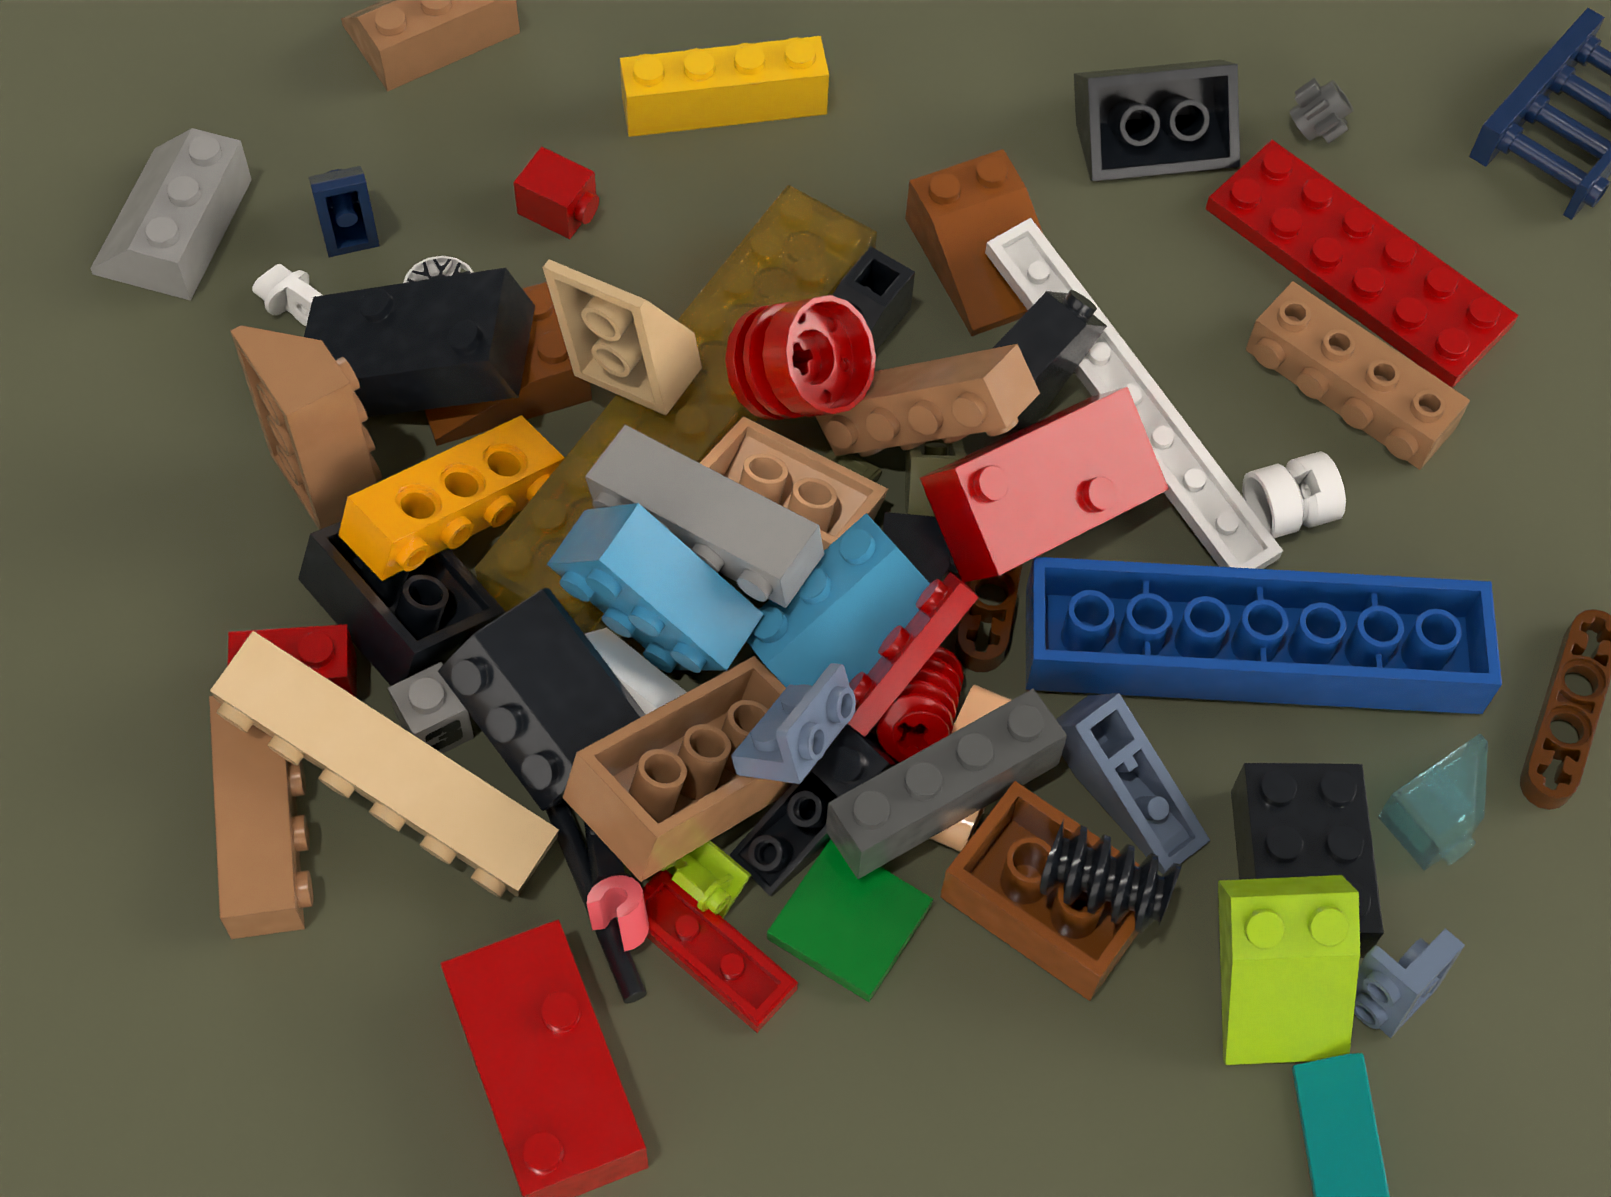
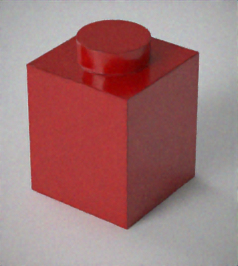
[513,146,599,239]

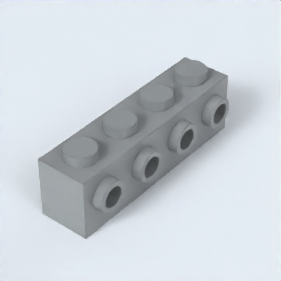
[585,425,824,608]

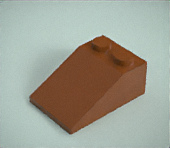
[905,149,1043,336]
[424,282,592,446]

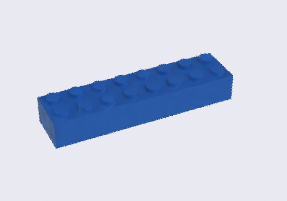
[1026,557,1502,714]

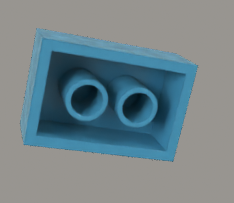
[547,503,763,673]

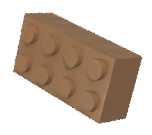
[563,656,793,882]

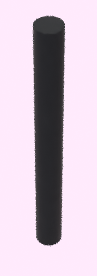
[546,802,647,1004]

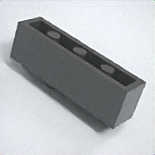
[826,688,1067,879]

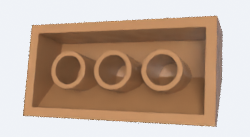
[230,325,382,530]

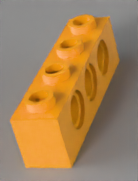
[338,415,565,581]

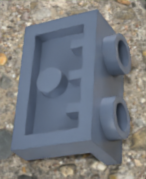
[731,663,856,784]
[1354,928,1465,1038]

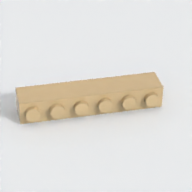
[210,631,559,898]

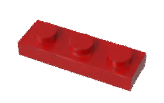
[847,572,979,737]

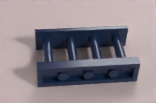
[1469,8,1611,220]

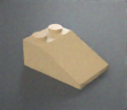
[542,259,702,415]

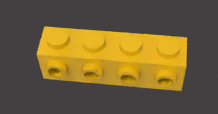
[620,36,829,137]

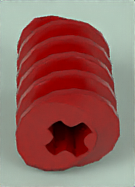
[876,646,964,762]

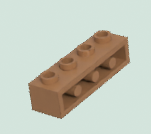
[1246,281,1470,470]
[816,344,1040,457]

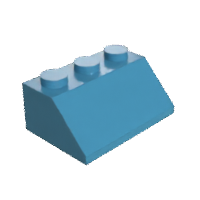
[746,513,930,688]

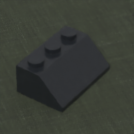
[1074,60,1240,181]
[298,521,506,686]
[438,587,646,811]

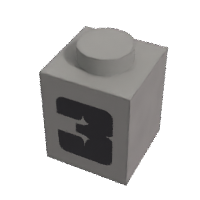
[388,662,474,754]

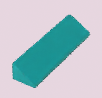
[1292,1053,1390,1197]

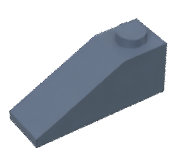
[1056,693,1210,874]

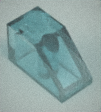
[1378,734,1488,871]

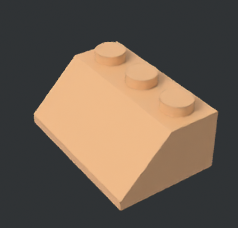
[700,416,888,550]

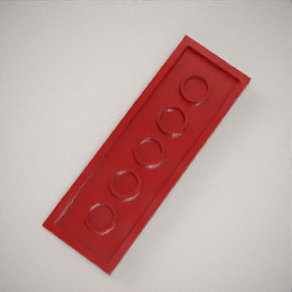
[1205,139,1519,388]

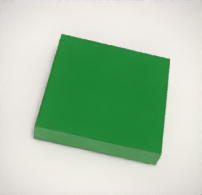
[767,839,933,1002]

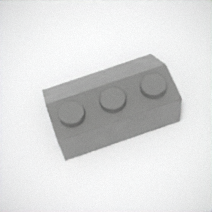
[90,128,252,301]

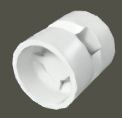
[1242,451,1346,539]

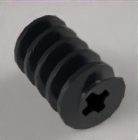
[1040,819,1182,934]

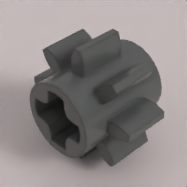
[1289,78,1354,144]

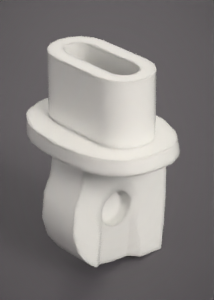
[252,264,322,326]

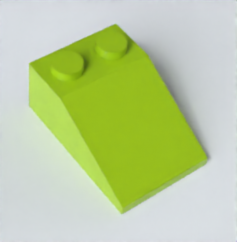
[1218,875,1360,1065]

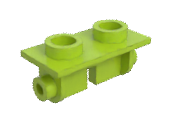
[661,841,751,919]

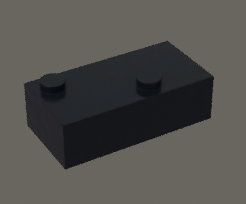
[304,267,535,417]

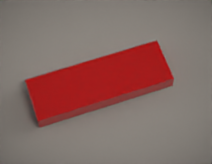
[642,870,798,1033]

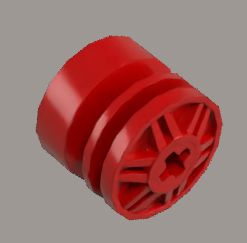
[725,295,876,421]

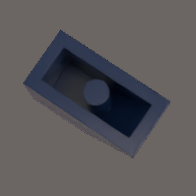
[309,166,380,257]

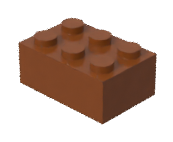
[940,781,1140,1001]

